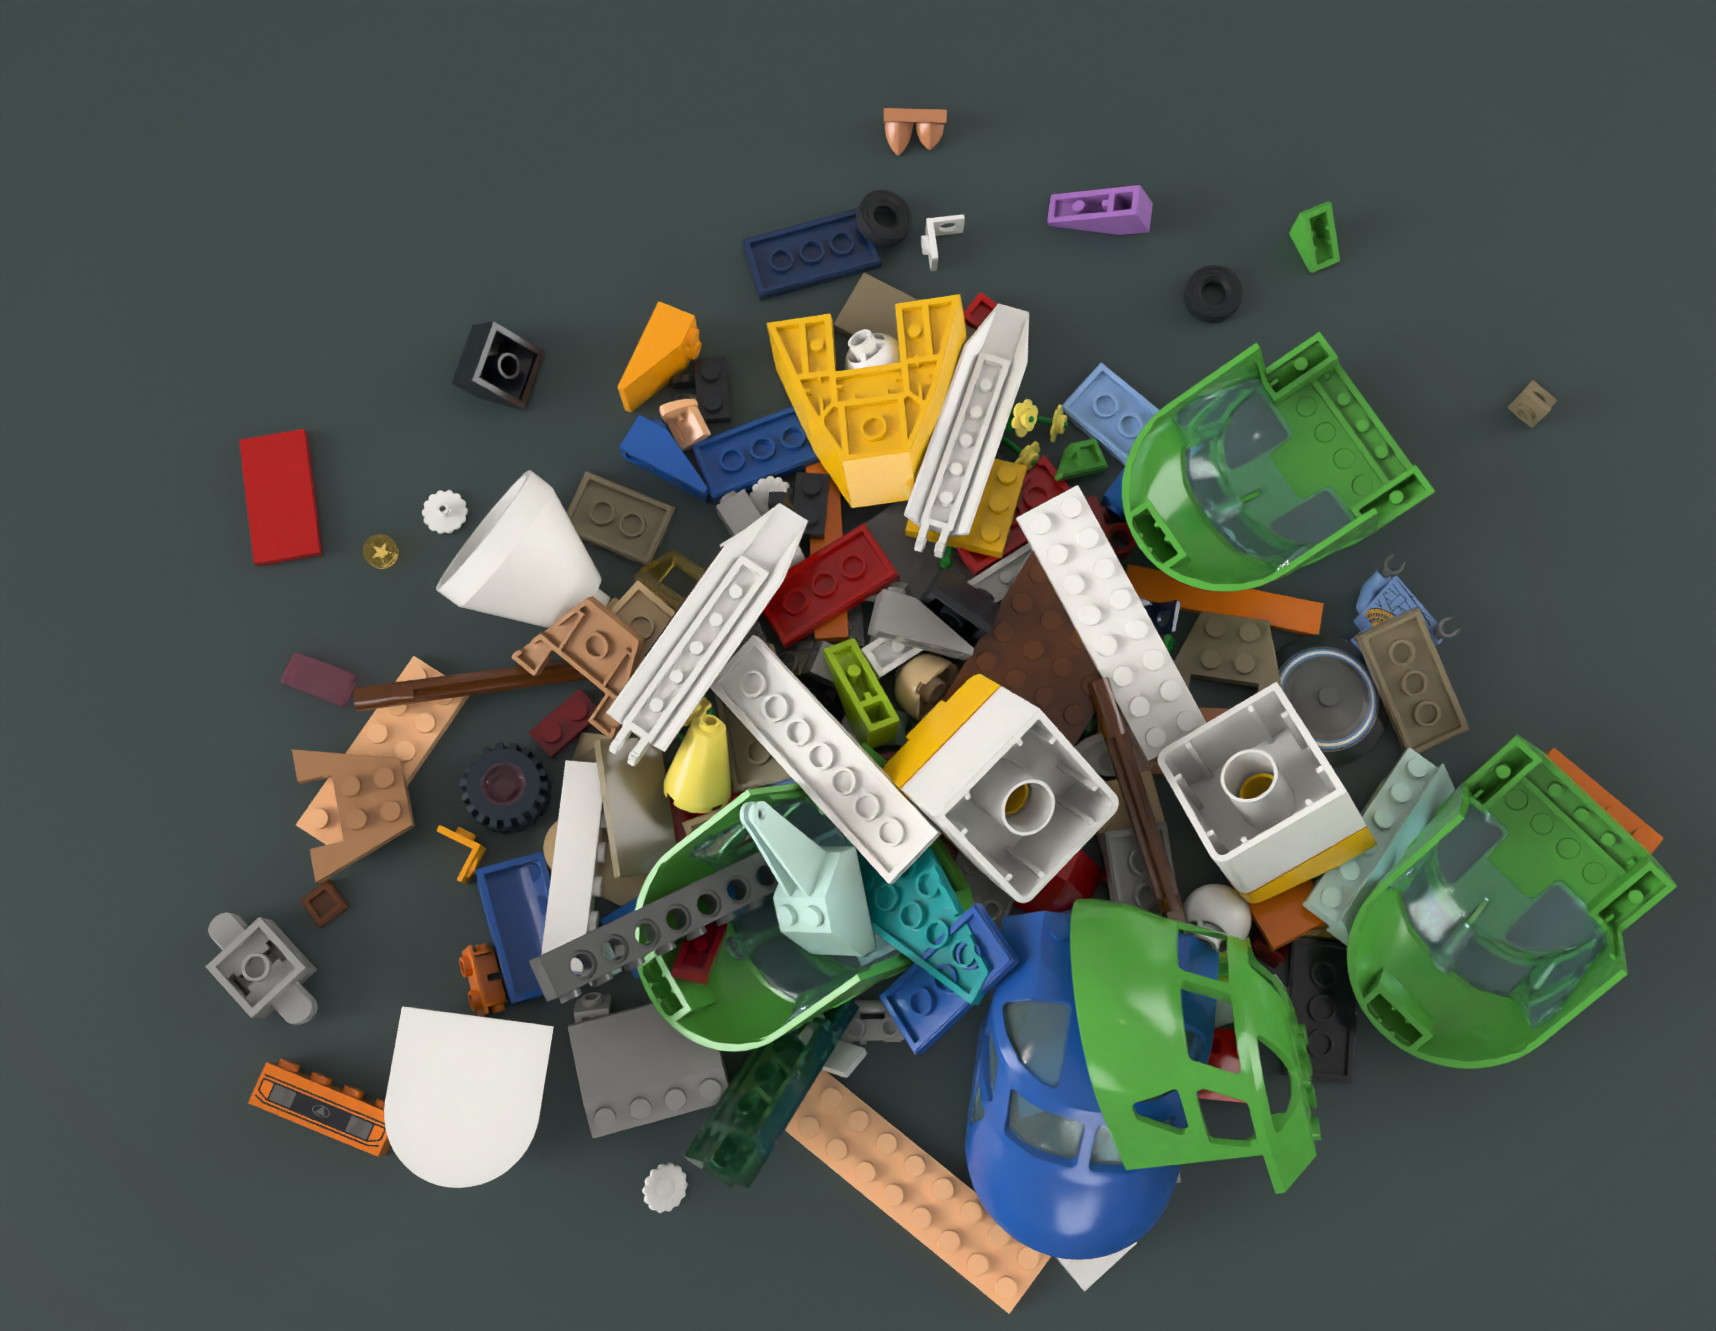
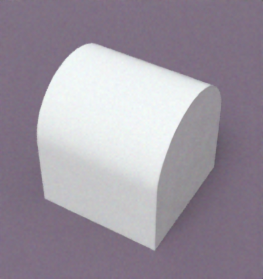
[384,1006,554,1188]

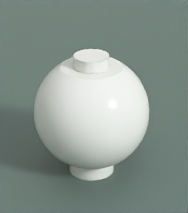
[845,329,901,370]
[1182,884,1251,954]

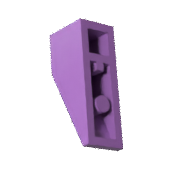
[1047,185,1153,235]

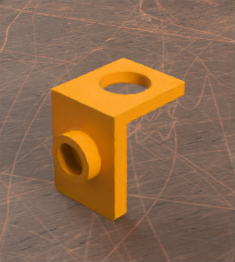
[436,825,487,885]

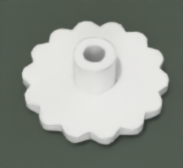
[749,476,790,516]
[422,490,468,534]
[642,1163,688,1213]

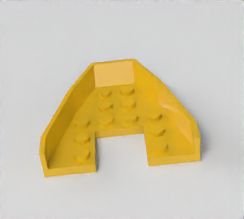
[766,294,967,508]

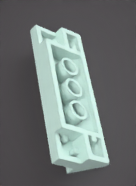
[1302,747,1455,946]

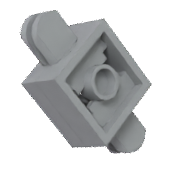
[205,912,318,1025]

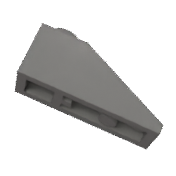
[867,587,974,661]

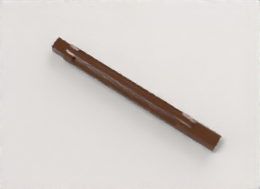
[353,659,588,711]
[1088,677,1187,923]

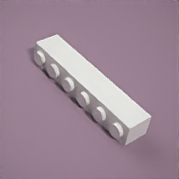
[541,760,607,975]

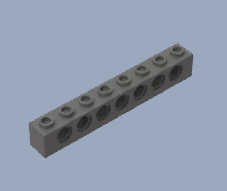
[529,851,778,1004]

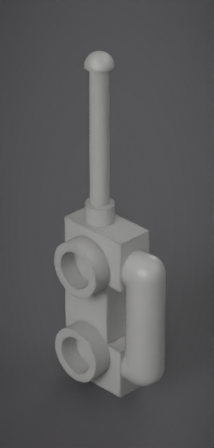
[783,1000,905,1045]

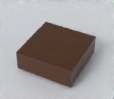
[300,879,350,928]

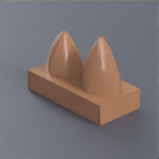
[883,108,947,156]

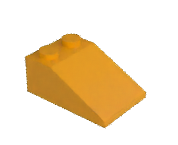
[618,301,702,413]

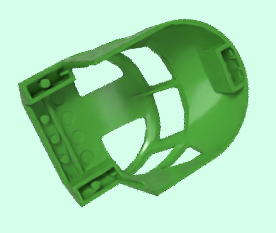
[1070,899,1322,1194]

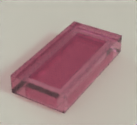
[280,651,358,708]

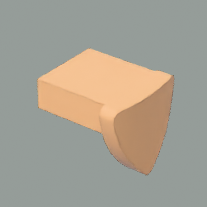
[659,399,711,451]

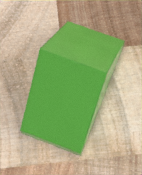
[1289,201,1340,273]

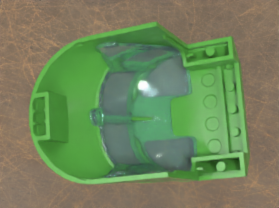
[1122,331,1435,591]
[1347,734,1677,1069]
[635,743,973,1052]

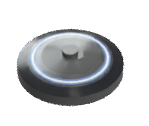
[1254,635,1389,768]

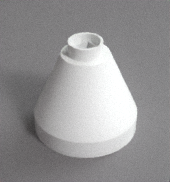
[436,470,610,628]

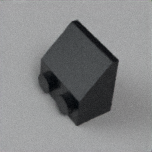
[452,321,545,410]
[919,567,1000,645]

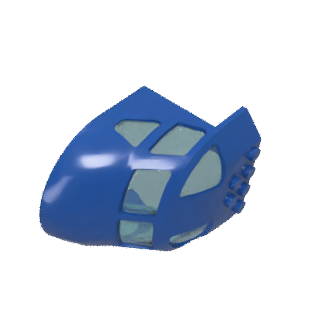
[965,911,1219,1260]

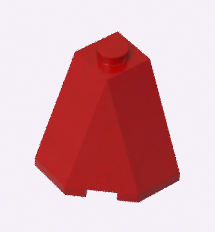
[1012,849,1102,913]

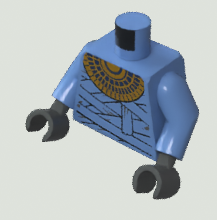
[1350,553,1461,652]

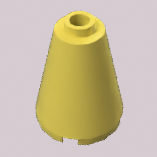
[663,714,732,814]

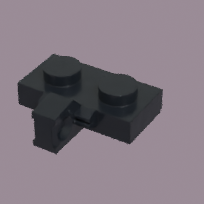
[768,472,830,540]

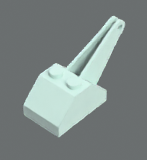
[740,801,876,956]

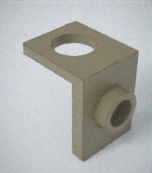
[1507,380,1557,428]

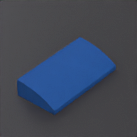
[474,851,578,1007]

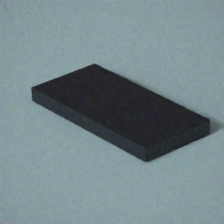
[1281,936,1358,1084]

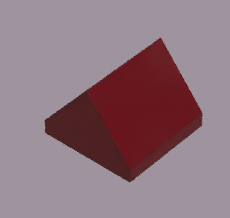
[1250,928,1290,969]

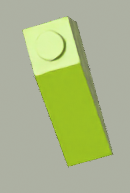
[823,638,900,749]

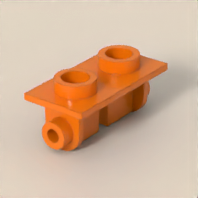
[459,943,507,1017]

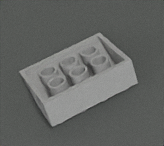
[568,1003,732,1138]

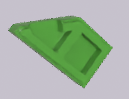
[1055,438,1108,482]

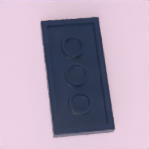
[742,208,882,301]

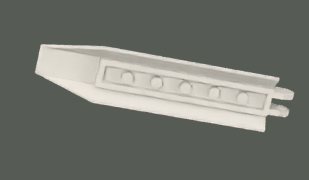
[904,303,1029,558]
[606,503,808,766]

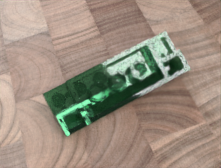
[684,980,859,1188]

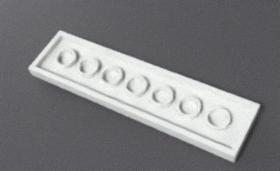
[1016,485,1206,761]
[710,635,942,884]

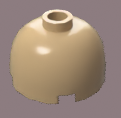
[894,653,959,720]

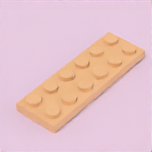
[296,656,469,845]

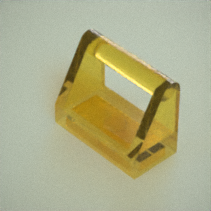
[633,550,705,612]

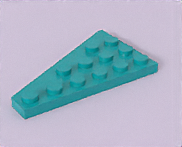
[845,840,992,1005]

